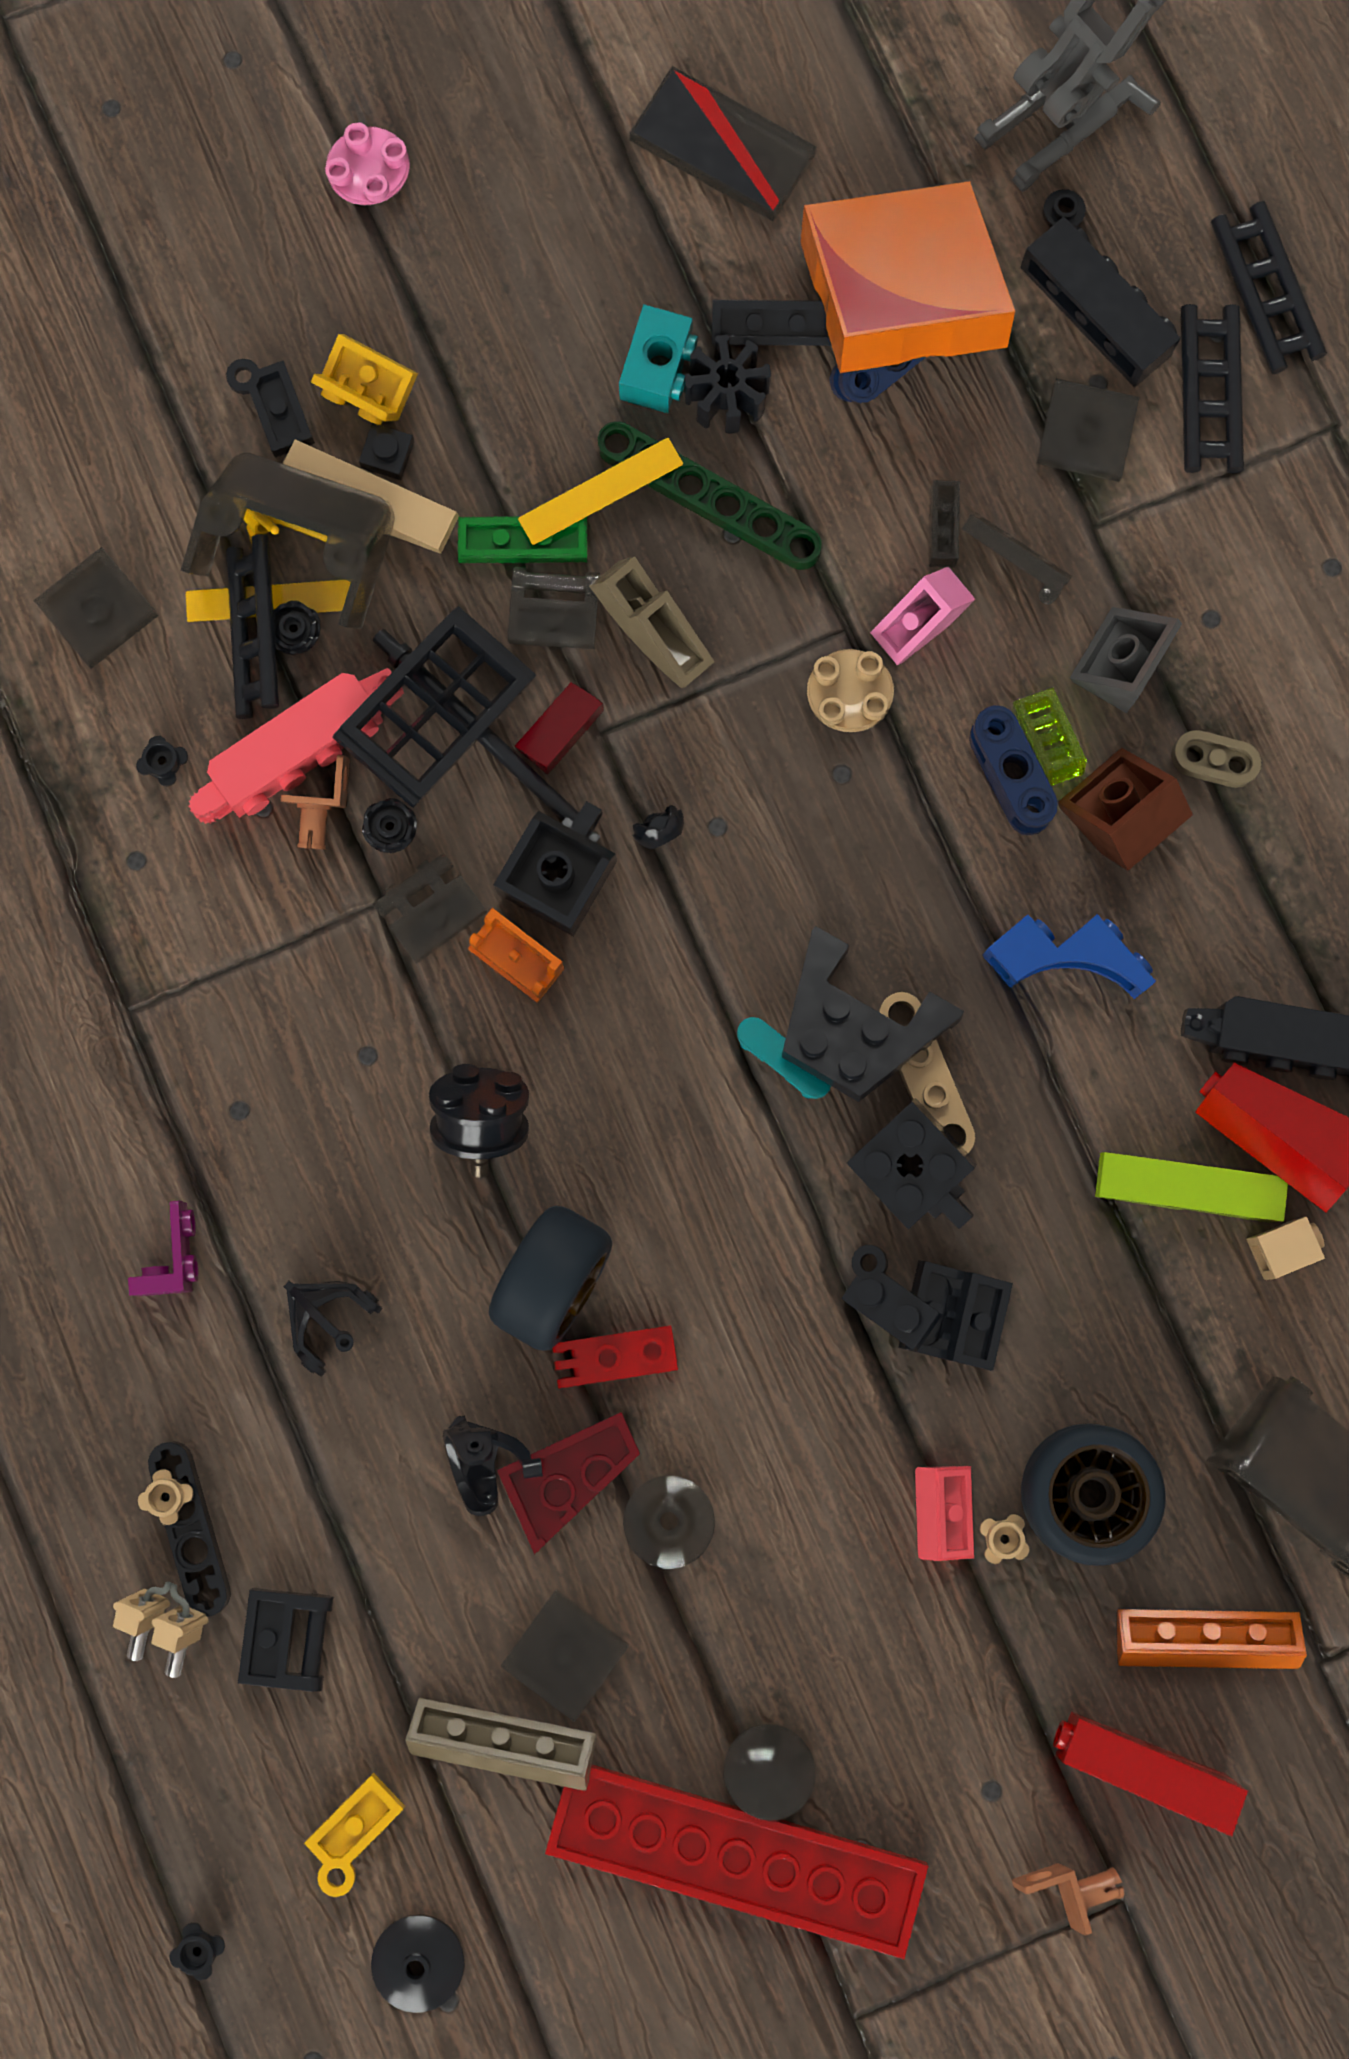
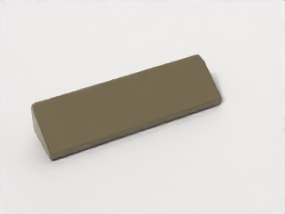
[405,1698,596,1790]

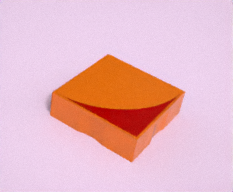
[801,181,1015,373]

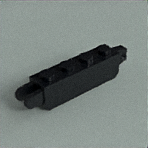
[1181,996,1349,1080]

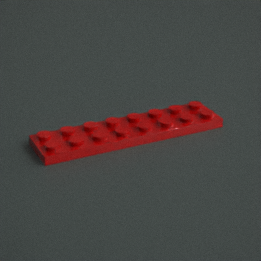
[545,1764,929,1959]

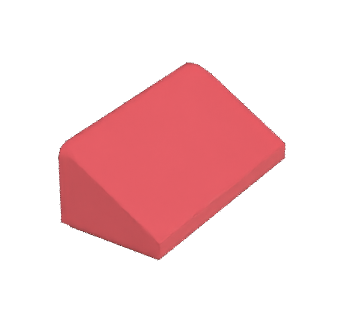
[915,1466,974,1561]

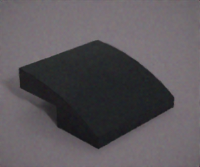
[898,1260,1013,1371]

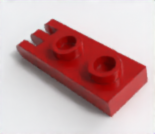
[552,1325,678,1389]

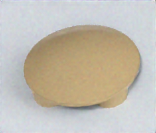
[807,649,894,732]

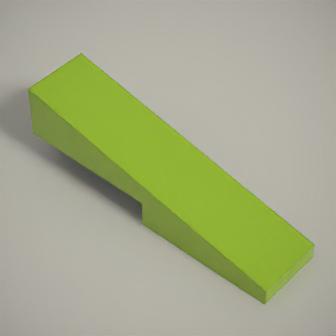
[1095,1152,1288,1223]

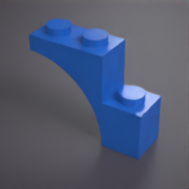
[982,914,1156,999]

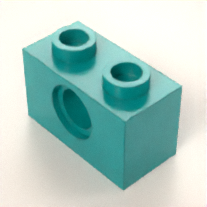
[619,304,698,413]

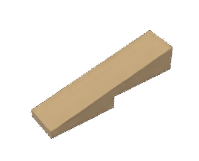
[277,439,459,554]

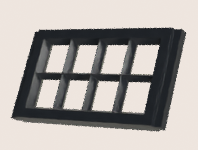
[332,606,536,808]

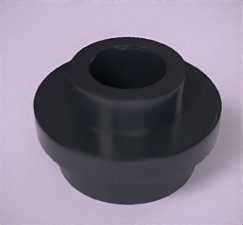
[1043,189,1086,228]

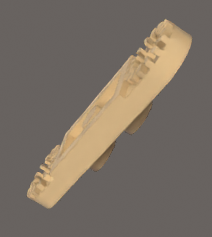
[879,992,975,1153]

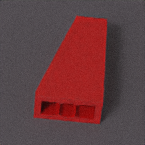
[1195,1063,1349,1213]
[1053,1711,1248,1837]

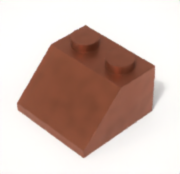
[1058,748,1193,871]

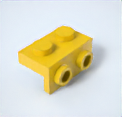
[311,334,418,425]

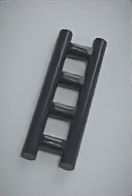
[1210,201,1327,374]
[1180,304,1244,473]
[226,534,279,719]

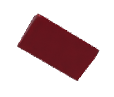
[515,682,604,775]

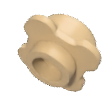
[138,1469,193,1525]
[980,1514,1029,1564]

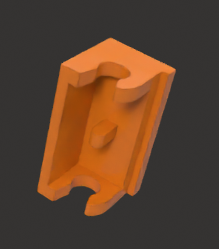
[468,908,564,1003]

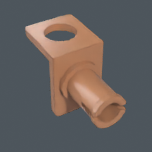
[281,755,350,850]
[1012,1863,1124,1936]

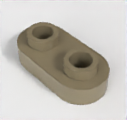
[1171,730,1261,788]

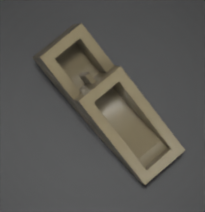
[589,556,715,688]

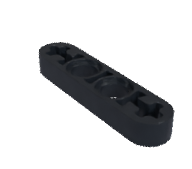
[148,1441,231,1617]

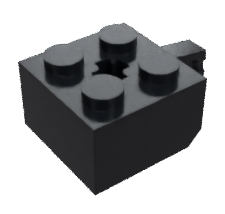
[493,801,617,937]
[847,1098,977,1230]

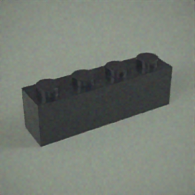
[1020,217,1181,388]

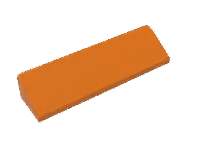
[1117,1609,1307,1669]

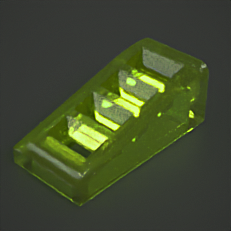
[1013,687,1086,786]

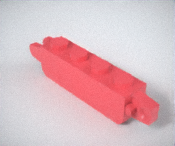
[188,668,404,824]

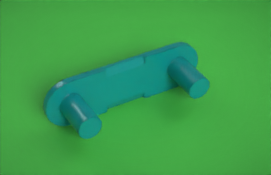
[737,1017,831,1099]

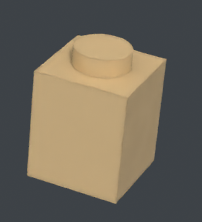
[1246,1216,1325,1280]

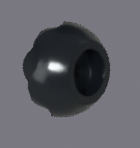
[273,600,320,655]
[362,798,417,853]
[632,805,684,849]

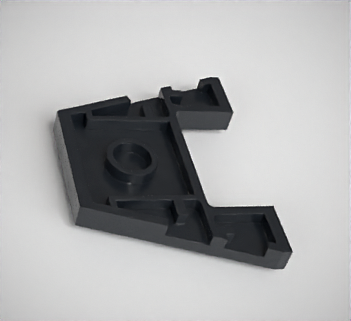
[782,926,964,1102]

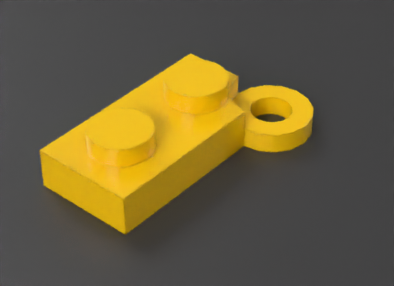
[304,1772,405,1897]

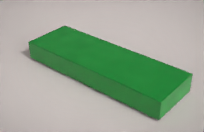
[458,516,588,563]

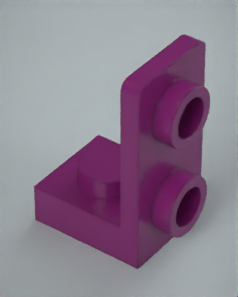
[128,1200,199,1297]

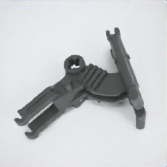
[974,0,1166,192]

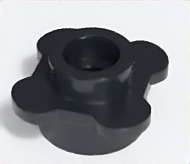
[136,736,188,787]
[169,1922,225,1980]

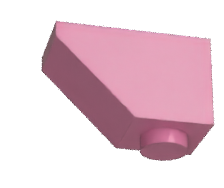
[870,567,975,665]

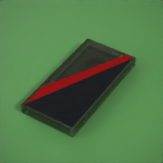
[629,66,817,222]

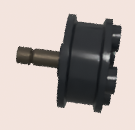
[429,1064,529,1178]

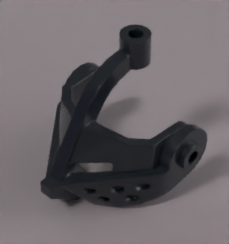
[283,1280,383,1377]
[443,1415,543,1516]

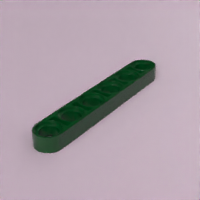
[598,421,822,570]

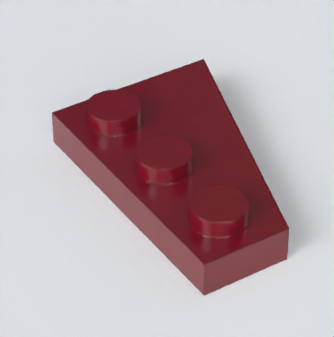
[497,1412,640,1555]

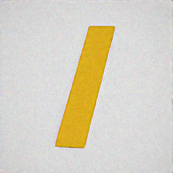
[518,438,683,545]
[186,579,359,622]

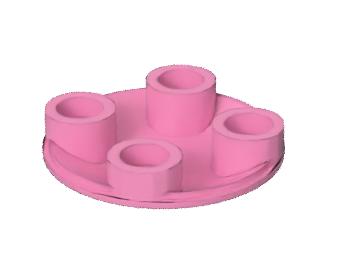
[325,123,410,205]

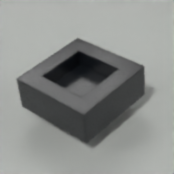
[359,423,415,480]

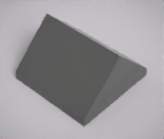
[1070,607,1182,713]

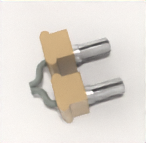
[113,1582,208,1678]

